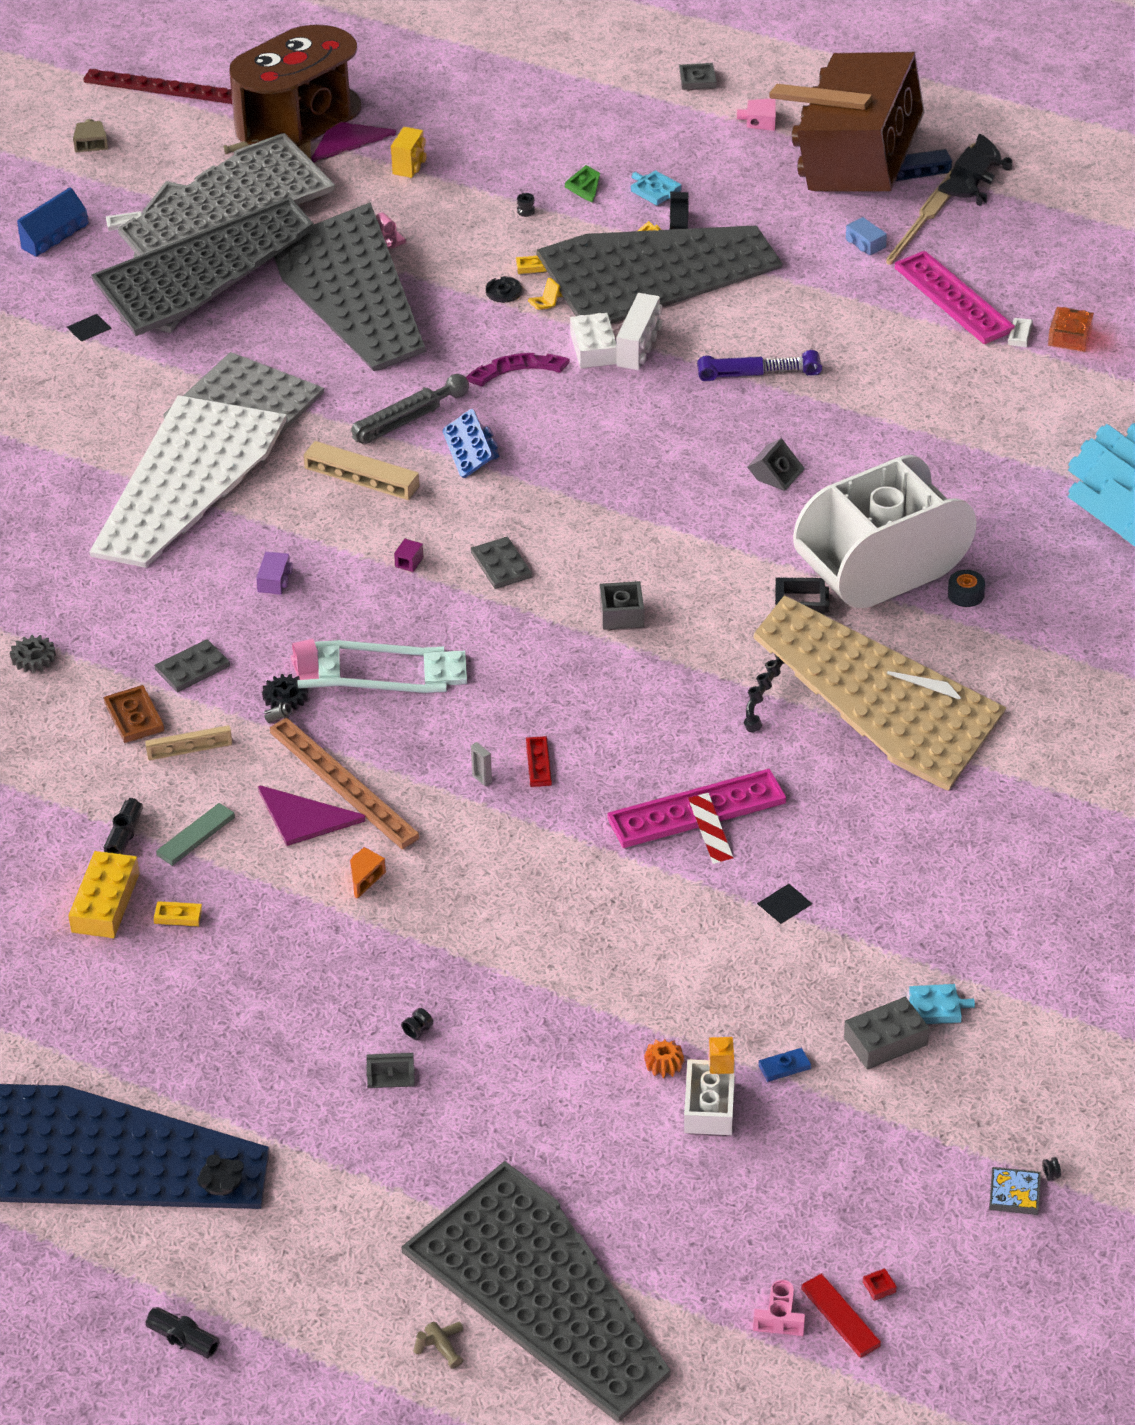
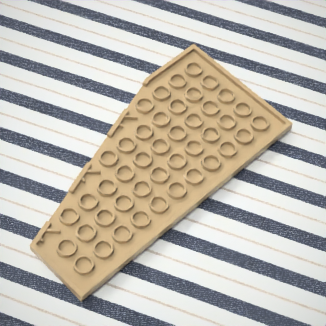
[753,595,1006,791]

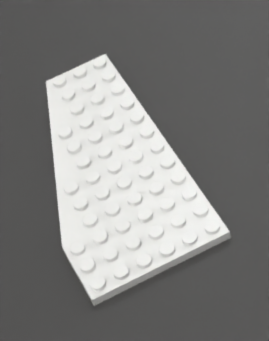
[89,395,287,568]

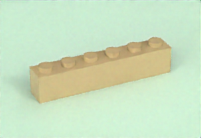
[303,441,420,500]

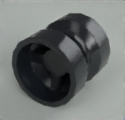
[517,193,535,217]
[401,1008,434,1040]

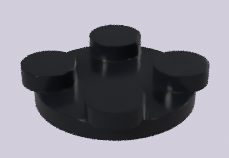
[197,1155,244,1195]

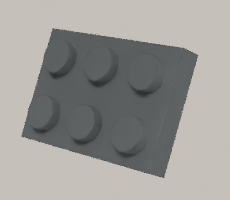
[471,536,532,589]
[154,639,230,693]

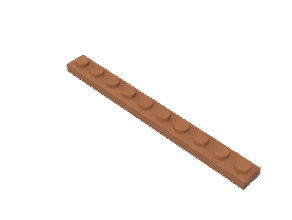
[270,718,419,849]

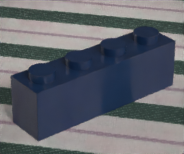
[895,149,953,182]

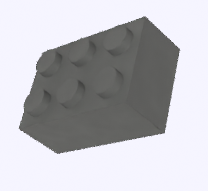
[844,996,929,1070]

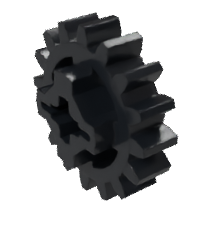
[262,674,308,710]

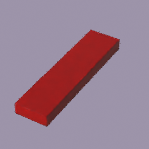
[801,1273,881,1358]

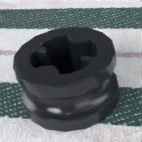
[1042,1157,1061,1181]

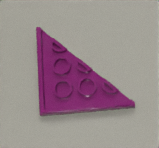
[311,122,396,163]
[258,785,366,846]

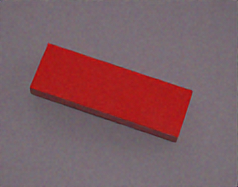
[526,736,552,787]

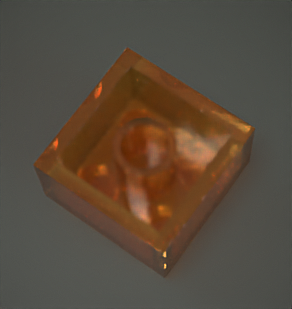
[1048,307,1094,352]

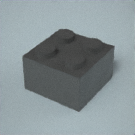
[600,581,644,630]

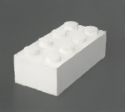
[617,293,662,370]

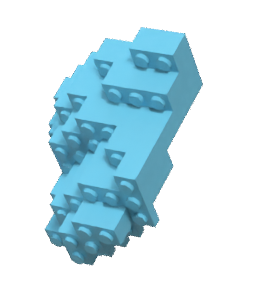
[1068,423,1135,546]

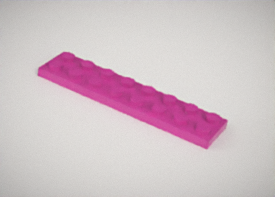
[895,250,1015,344]
[607,768,786,848]

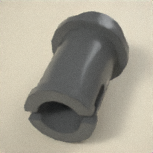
[264,702,292,723]

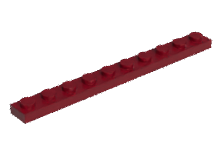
[83,69,232,104]

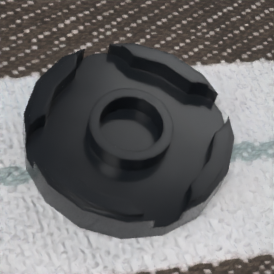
[485,276,522,303]

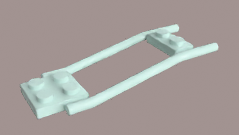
[298,640,467,693]

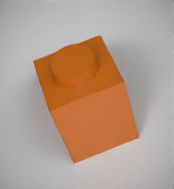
[350,847,386,898]

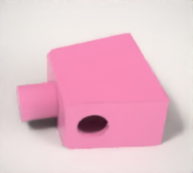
[737,98,776,131]

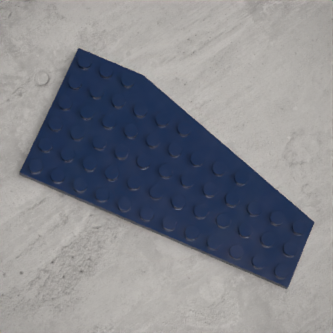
[0,1084,269,1209]

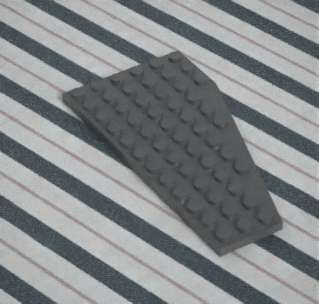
[91,197,314,336]
[537,225,783,324]

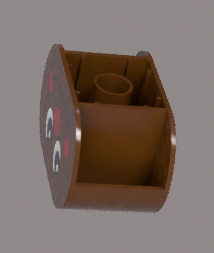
[229,25,361,147]

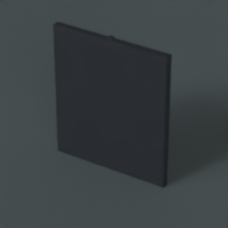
[66,314,112,342]
[757,884,812,924]

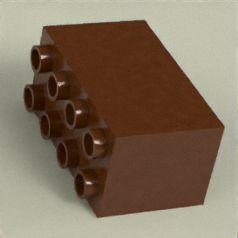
[792,52,925,191]

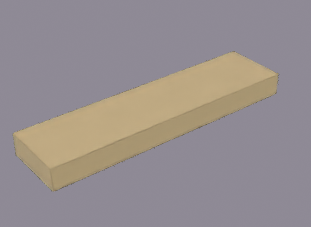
[145,725,232,761]

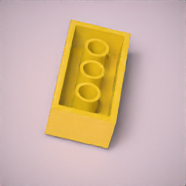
[68,851,140,938]

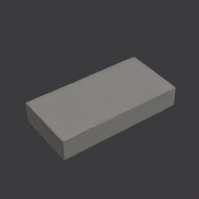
[471,742,492,786]

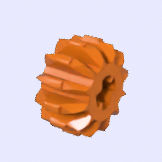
[644,1038,684,1078]

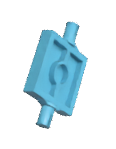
[631,170,681,206]
[909,984,975,1024]

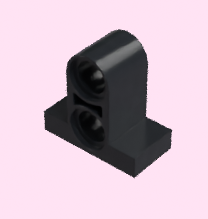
[669,192,689,230]

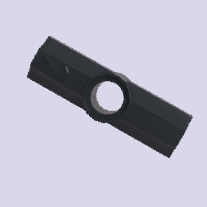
[103,798,143,854]
[145,1307,220,1359]

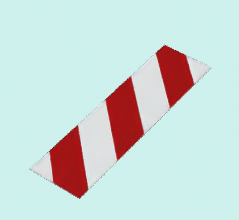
[688,793,733,864]

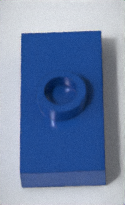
[758,1047,811,1082]

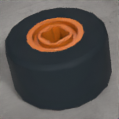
[948,570,985,607]

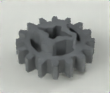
[10,635,56,673]

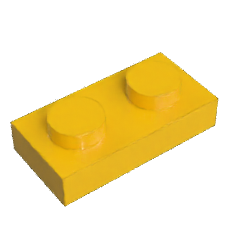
[516,255,547,274]
[154,901,202,926]

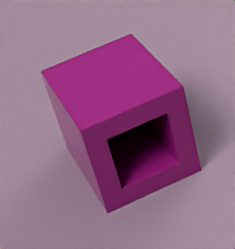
[394,538,424,572]

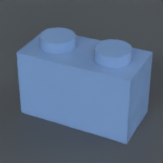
[846,217,887,256]

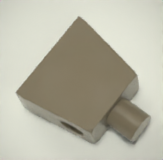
[73,119,108,153]

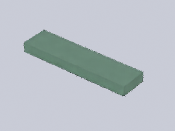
[156,803,235,866]

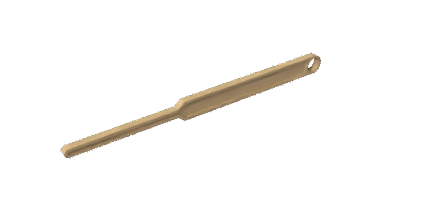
[886,143,975,265]

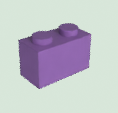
[256,551,293,595]

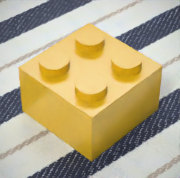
[391,127,427,178]

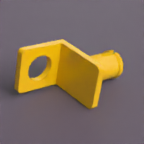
[528,278,563,310]

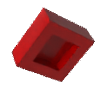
[863,1268,897,1301]

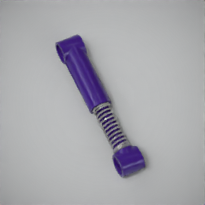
[697,350,822,381]

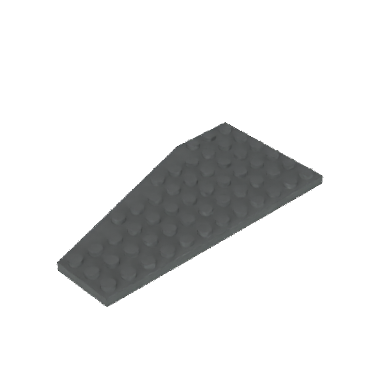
[274,202,426,371]
[401,1161,670,1423]

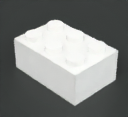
[570,313,617,368]
[684,1059,735,1135]

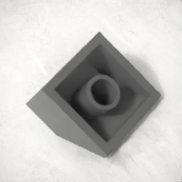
[747,438,805,491]

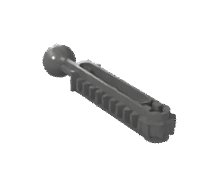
[351,373,469,444]

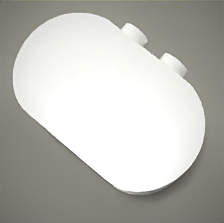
[793,455,976,608]

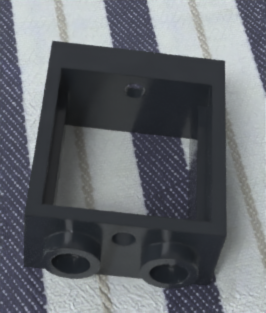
[775,577,829,615]

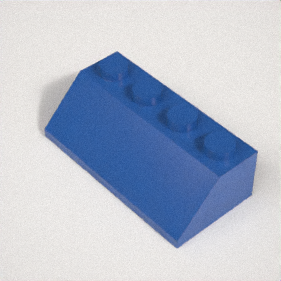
[17,187,89,257]

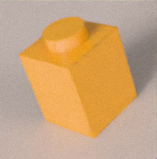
[709,1037,734,1074]

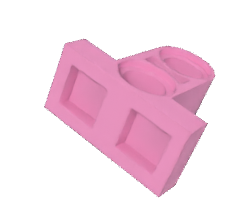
[376,213,406,250]
[291,638,319,680]
[753,1280,805,1336]

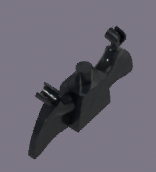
[938,134,1012,206]

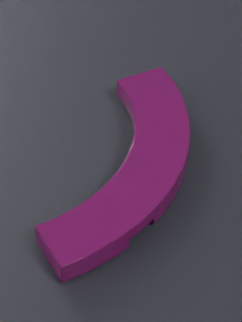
[466,353,570,387]

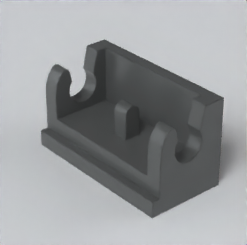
[366,1053,415,1088]

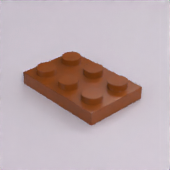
[103,685,165,743]

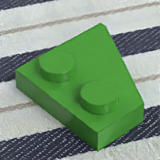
[564,165,600,202]

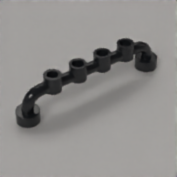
[743,654,785,732]

